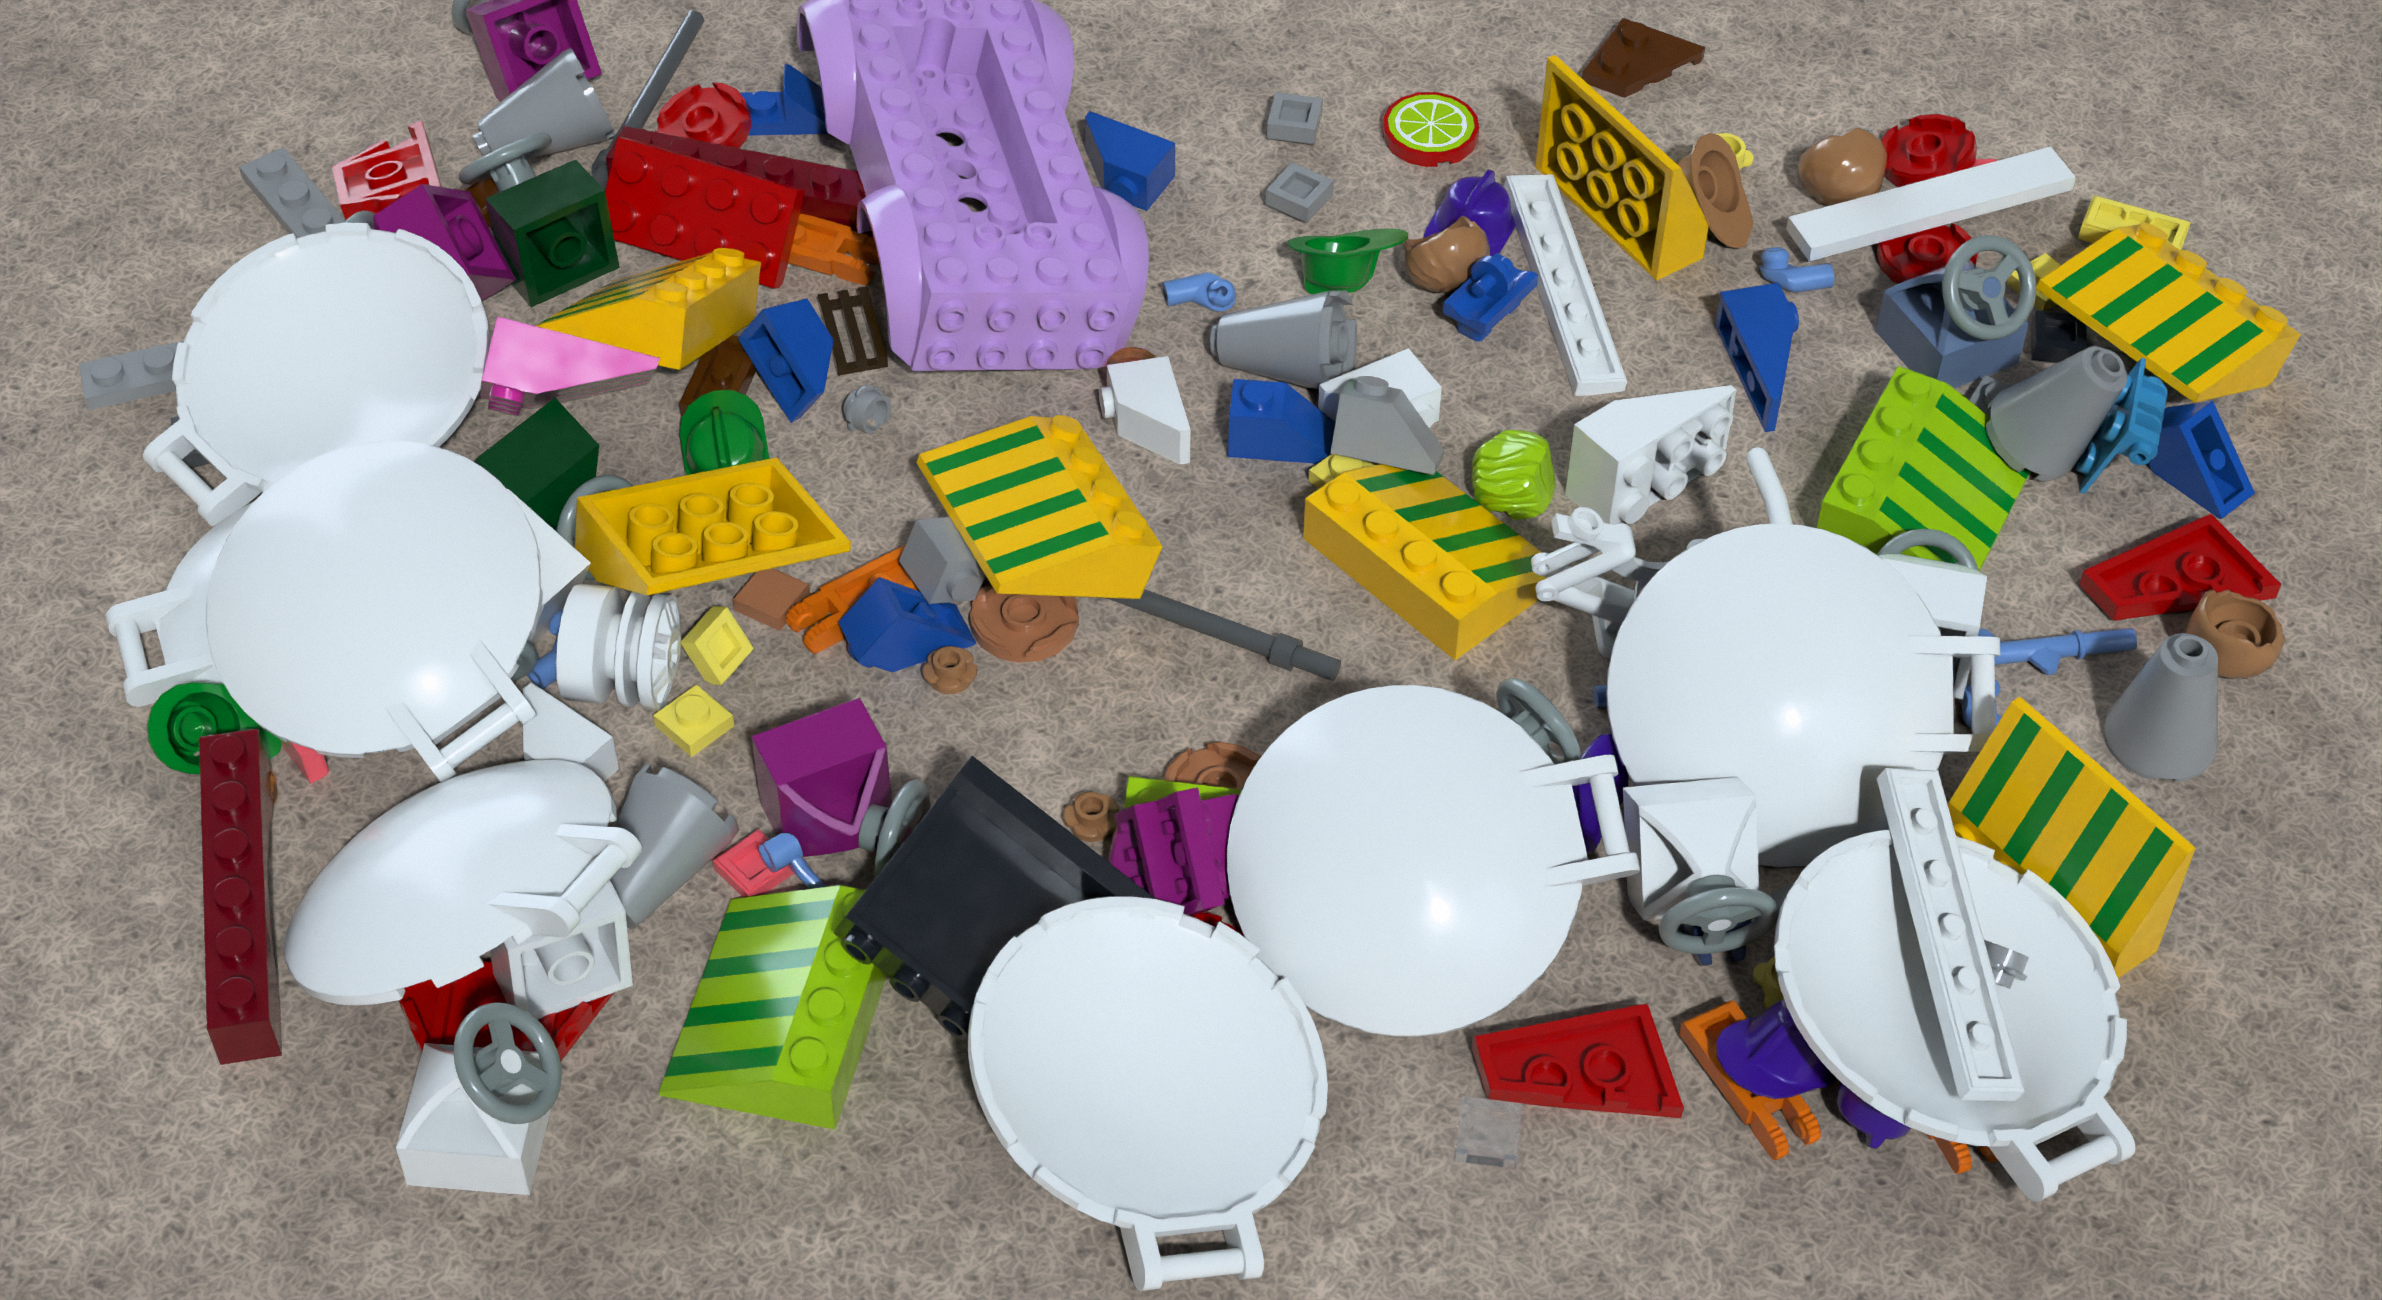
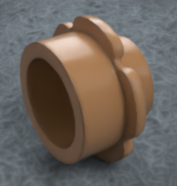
[922,646,978,694]
[1063,792,1119,842]

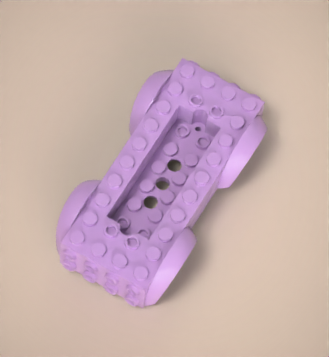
[797,0,1149,371]

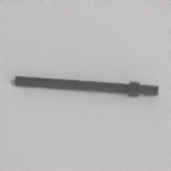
[591,10,704,191]
[1107,589,1341,681]

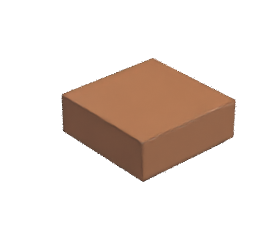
[733,568,810,631]

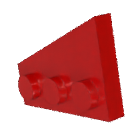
[2079,514,2281,621]
[1472,1003,1684,1118]

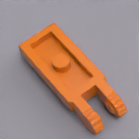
[788,214,880,286]
[785,544,920,654]
[1679,1000,1822,1160]

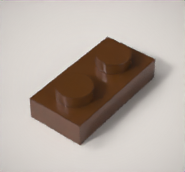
[679,335,757,418]

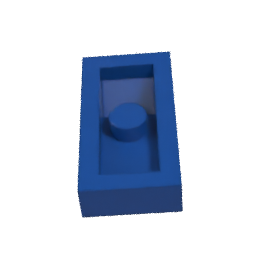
[740,64,829,136]

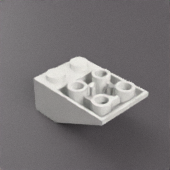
[1565,385,1737,525]

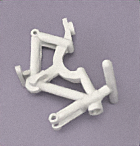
[1531,447,1793,658]

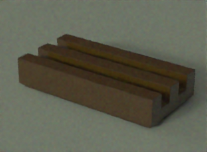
[818,286,888,376]

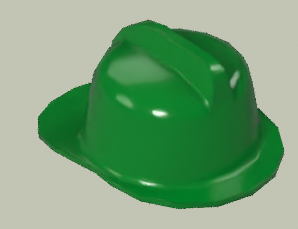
[1287,228,1408,294]
[680,390,769,475]
[147,682,282,774]

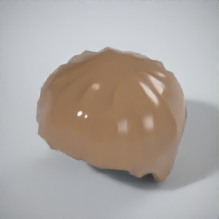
[1798,128,1887,206]
[1403,216,1490,293]
[2185,589,2285,679]

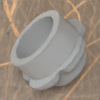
[843,385,891,435]
[1984,940,2029,989]

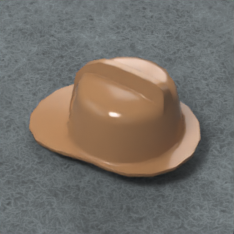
[1676,133,1753,249]

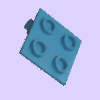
[2076,357,2168,494]

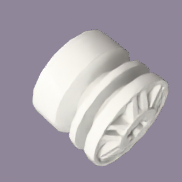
[556,583,681,711]

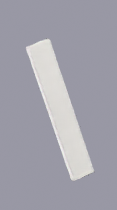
[1786,147,2076,262]
[1504,175,1627,396]
[1877,768,2025,1101]

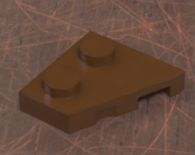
[1582,18,1705,98]

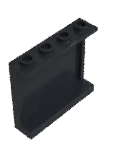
[833,756,1155,1040]

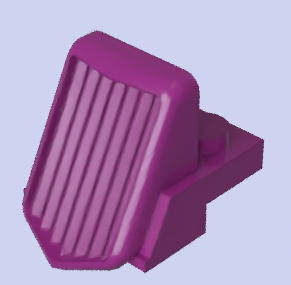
[1108,787,1240,916]

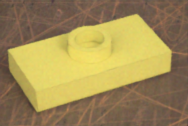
[2078,195,2191,250]

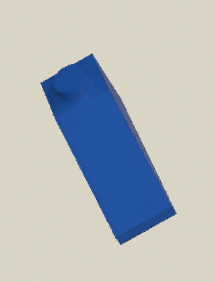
[1715,282,1799,432]

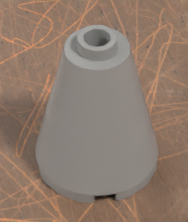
[472,48,615,158]
[1210,290,1357,390]
[1986,346,2127,482]
[2104,633,2218,782]
[610,764,739,929]

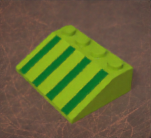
[1817,366,2031,572]
[659,885,887,1130]

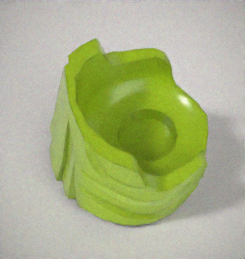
[1471,430,1556,520]

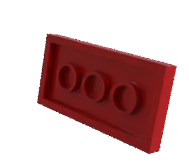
[605,137,805,288]

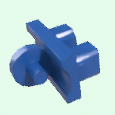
[1443,253,1538,341]

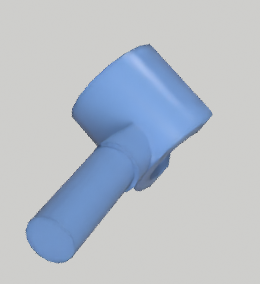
[758,833,827,889]

